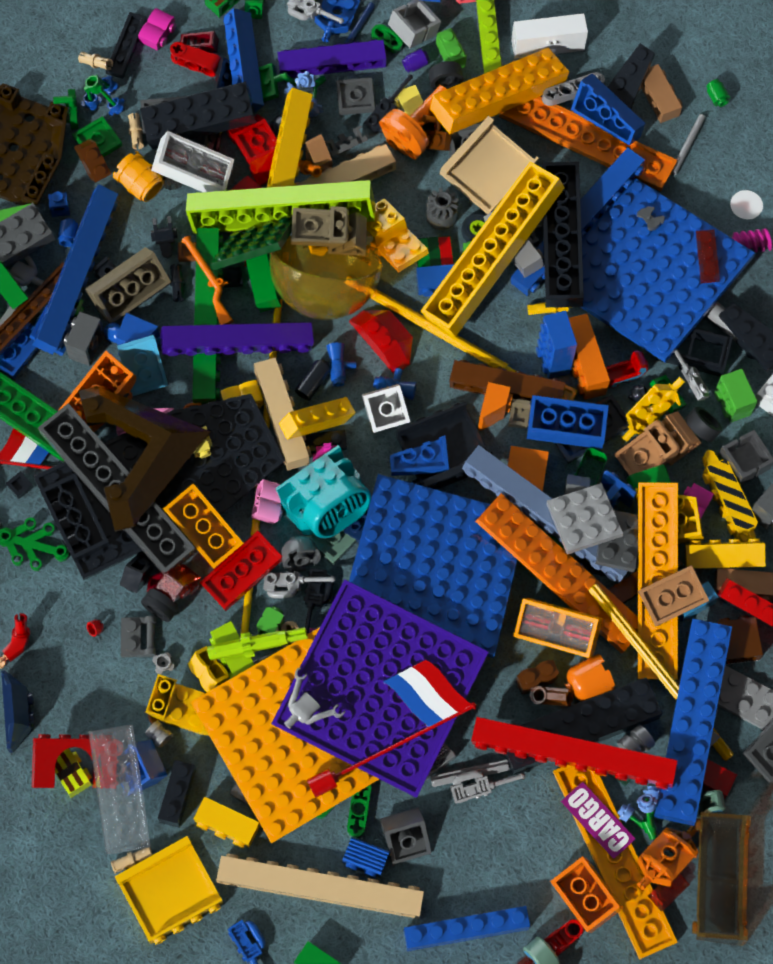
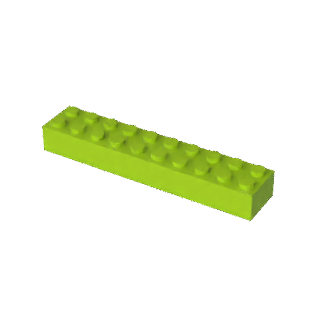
[186,180,376,234]

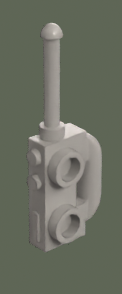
[287,0,344,24]
[674,349,710,401]
[263,571,336,599]
[450,770,525,803]

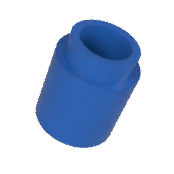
[58,218,78,247]

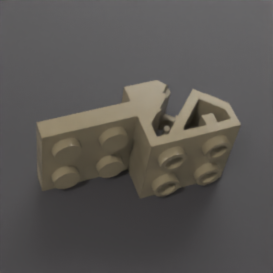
[291,206,367,256]

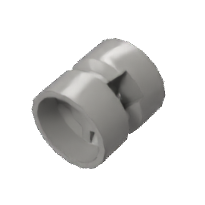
[617,725,655,752]

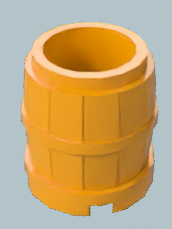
[113,151,164,202]

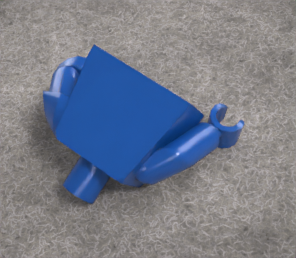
[104,313,161,357]

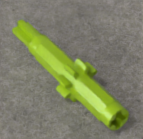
[207,627,308,660]

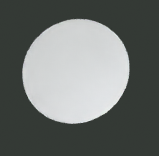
[730,190,763,219]

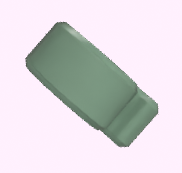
[696,790,726,820]
[523,936,560,964]

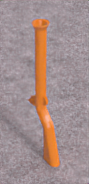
[181,236,234,325]

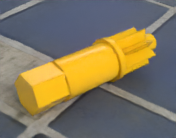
[527,302,571,315]

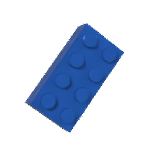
[536,311,577,379]
[526,395,609,449]

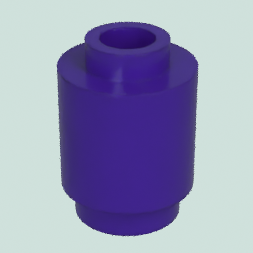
[402,49,429,72]

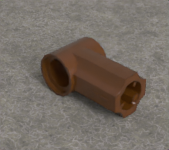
[530,686,573,706]

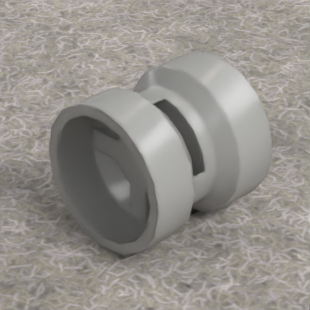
[145,720,173,748]

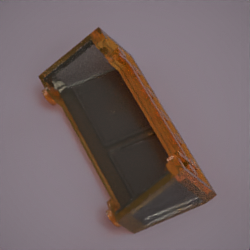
[692,812,751,946]

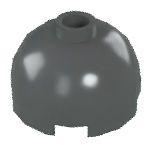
[281,536,321,572]

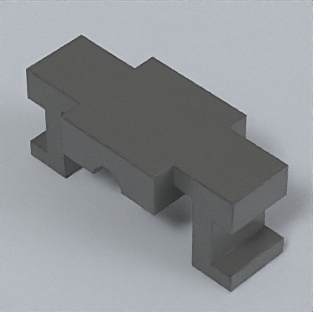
[325,125,368,157]

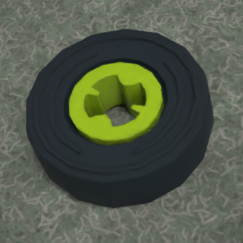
[461,213,486,242]

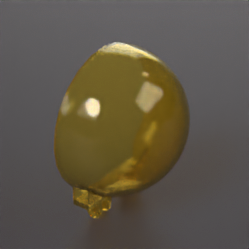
[269,236,383,320]

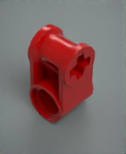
[544,919,583,956]

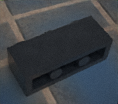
[158,760,196,828]

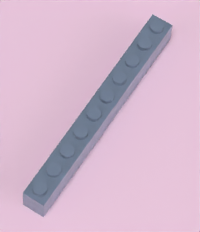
[462,445,628,584]

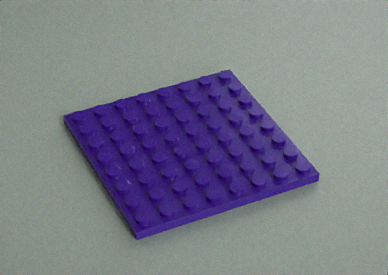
[271,579,488,798]

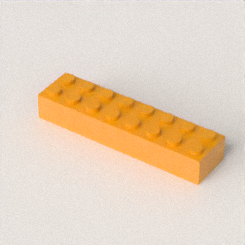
[429,47,569,134]

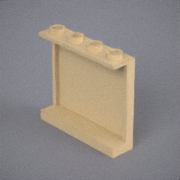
[440,116,539,214]

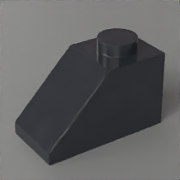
[120,552,155,593]

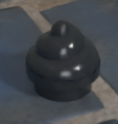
[628,384,647,402]

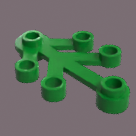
[0,518,70,571]

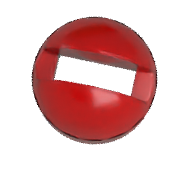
[87,620,104,637]

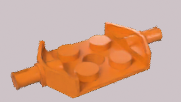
[637,826,698,890]

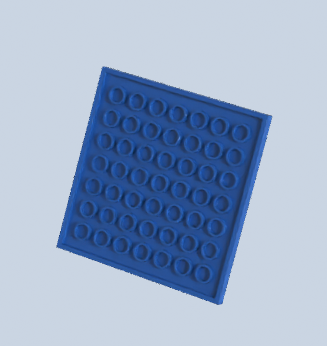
[581,178,755,363]
[349,474,527,658]

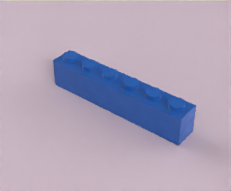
[224,8,264,112]
[403,906,530,951]

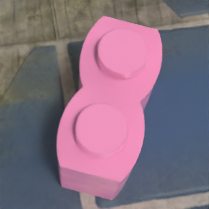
[251,479,283,525]

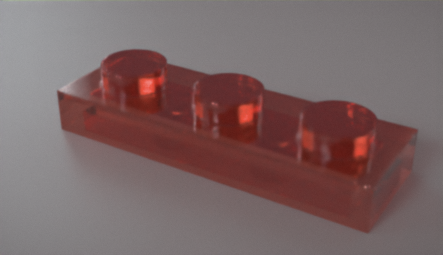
[696,230,720,283]

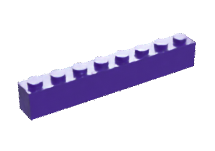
[160,322,314,356]

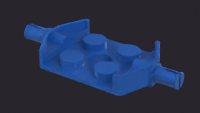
[315,0,361,43]

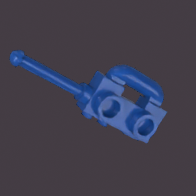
[227,920,265,964]

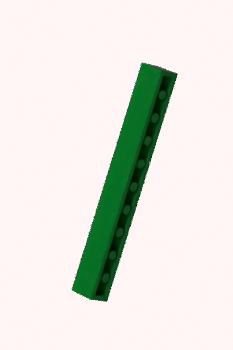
[192,228,223,405]

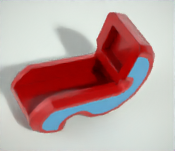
[606,351,649,388]

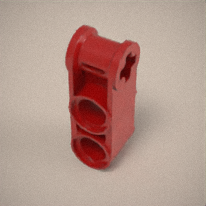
[170,42,221,77]

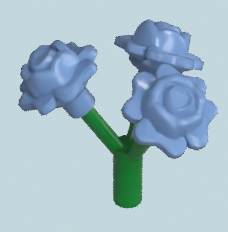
[284,71,326,117]

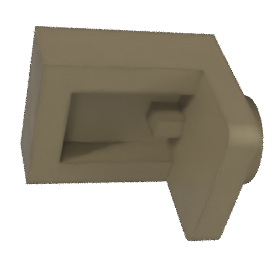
[508,398,531,429]

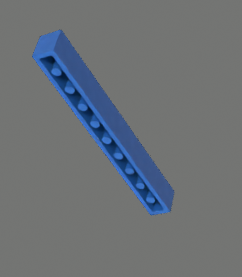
[511,147,645,296]
[32,184,118,355]

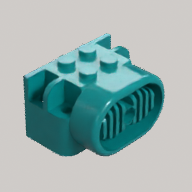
[275,445,371,538]

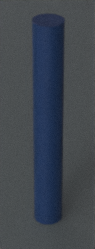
[344,2,375,44]

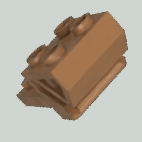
[614,411,701,476]

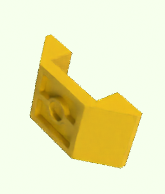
[145,674,209,735]

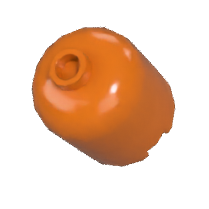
[565,654,615,701]

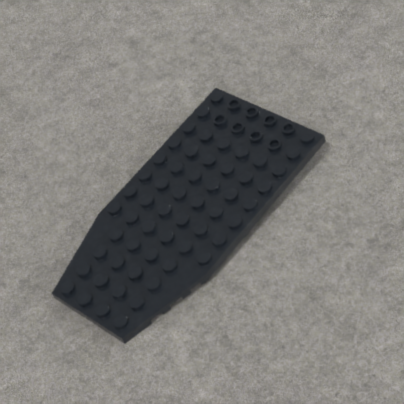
[33,394,285,580]

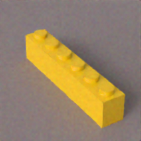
[267,87,314,188]

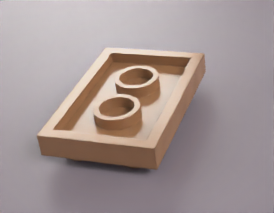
[638,565,709,627]

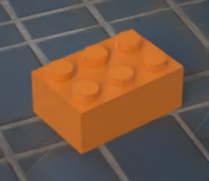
[550,856,624,933]

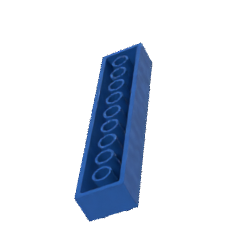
[654,619,732,826]

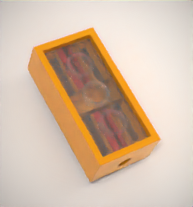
[513,598,603,658]

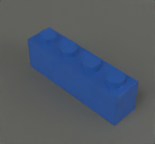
[416,264,492,297]

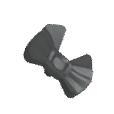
[637,206,664,231]

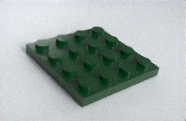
[211,216,292,271]

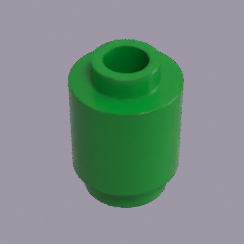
[706,79,730,107]

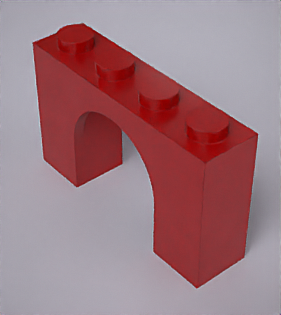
[32,734,117,788]

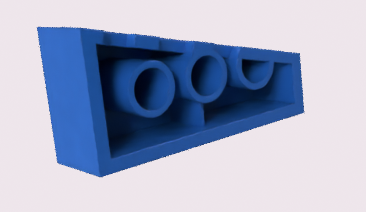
[571,74,646,146]

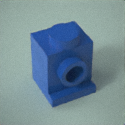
[48,191,70,217]

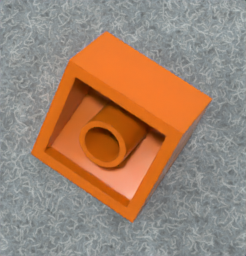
[478,382,513,431]

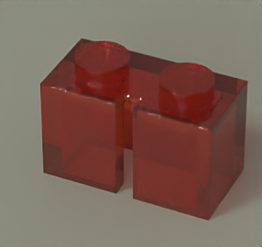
[156,564,201,602]

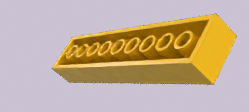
[421,162,564,337]

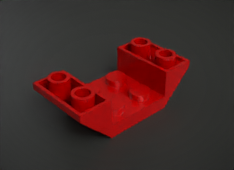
[226,114,277,186]

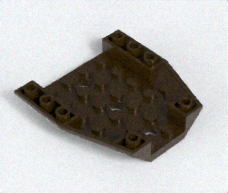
[0,83,68,205]

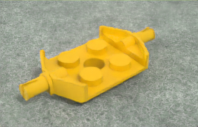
[622,376,685,442]

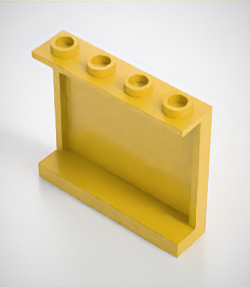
[114,836,223,945]

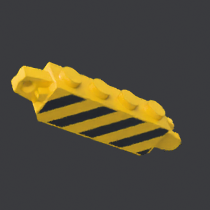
[702,450,758,542]

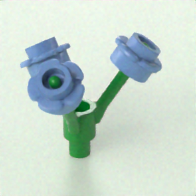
[617,786,659,840]

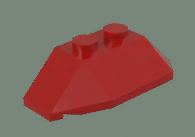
[349,310,413,374]

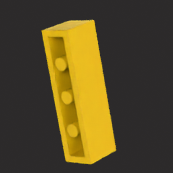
[278,397,356,440]
[685,538,766,568]

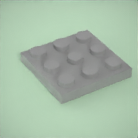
[546,483,623,555]

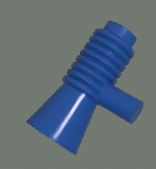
[326,342,356,387]
[373,368,417,400]

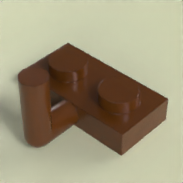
[422,115,451,151]

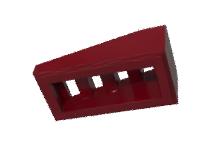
[180,31,219,53]

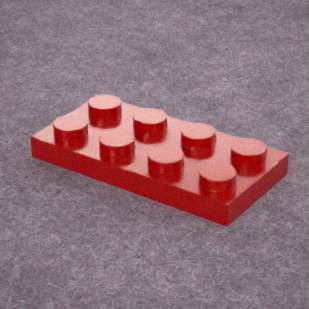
[200,530,282,611]

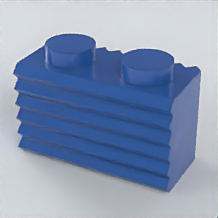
[343,837,390,879]

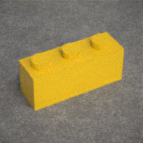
[193,797,260,848]

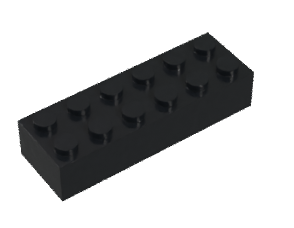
[140,81,257,149]

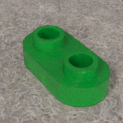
[371,24,403,53]

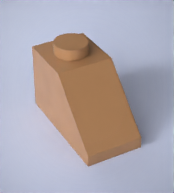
[305,134,332,172]

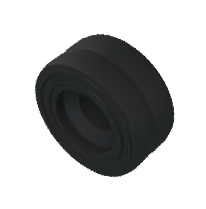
[141,589,179,622]

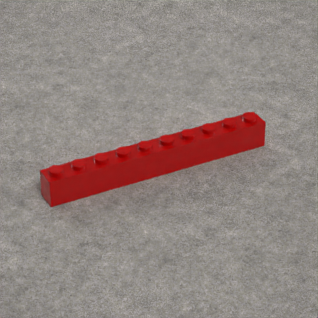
[471,717,678,790]

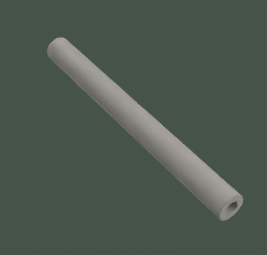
[671,114,706,175]

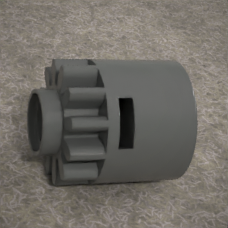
[426,188,459,230]

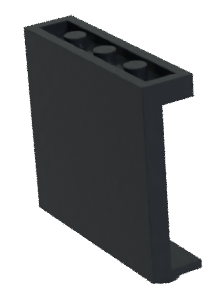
[396,402,494,490]

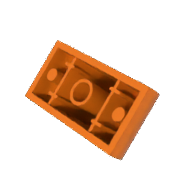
[59,351,136,432]

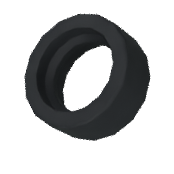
[428,61,464,90]
[685,406,722,442]

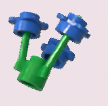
[81,74,125,116]

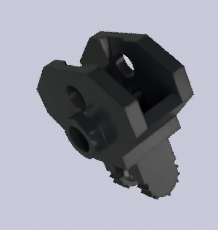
[151,216,178,259]

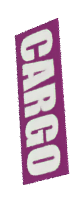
[561,782,635,859]

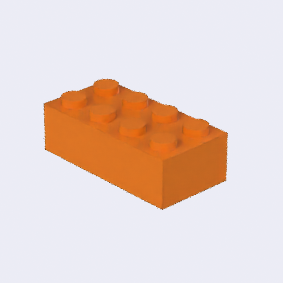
[569,313,610,400]

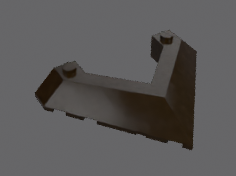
[79,386,211,532]

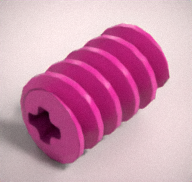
[732,228,772,253]

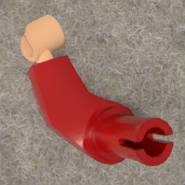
[0,613,30,669]

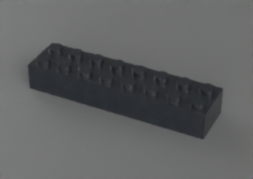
[542,162,584,308]
[504,677,663,775]

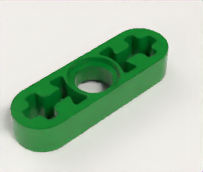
[347,785,371,838]

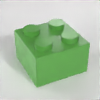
[714,369,757,423]

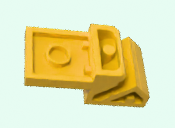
[366,198,429,273]

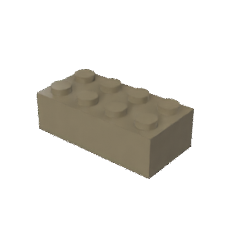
[85,247,171,323]

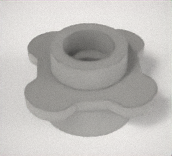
[152,652,175,674]

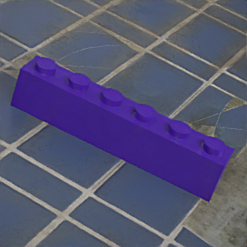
[277,40,386,78]

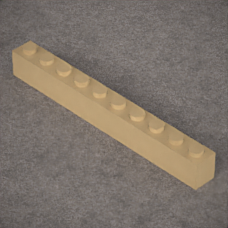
[216,854,424,919]

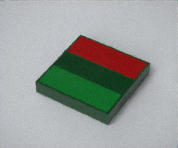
[417,236,454,267]

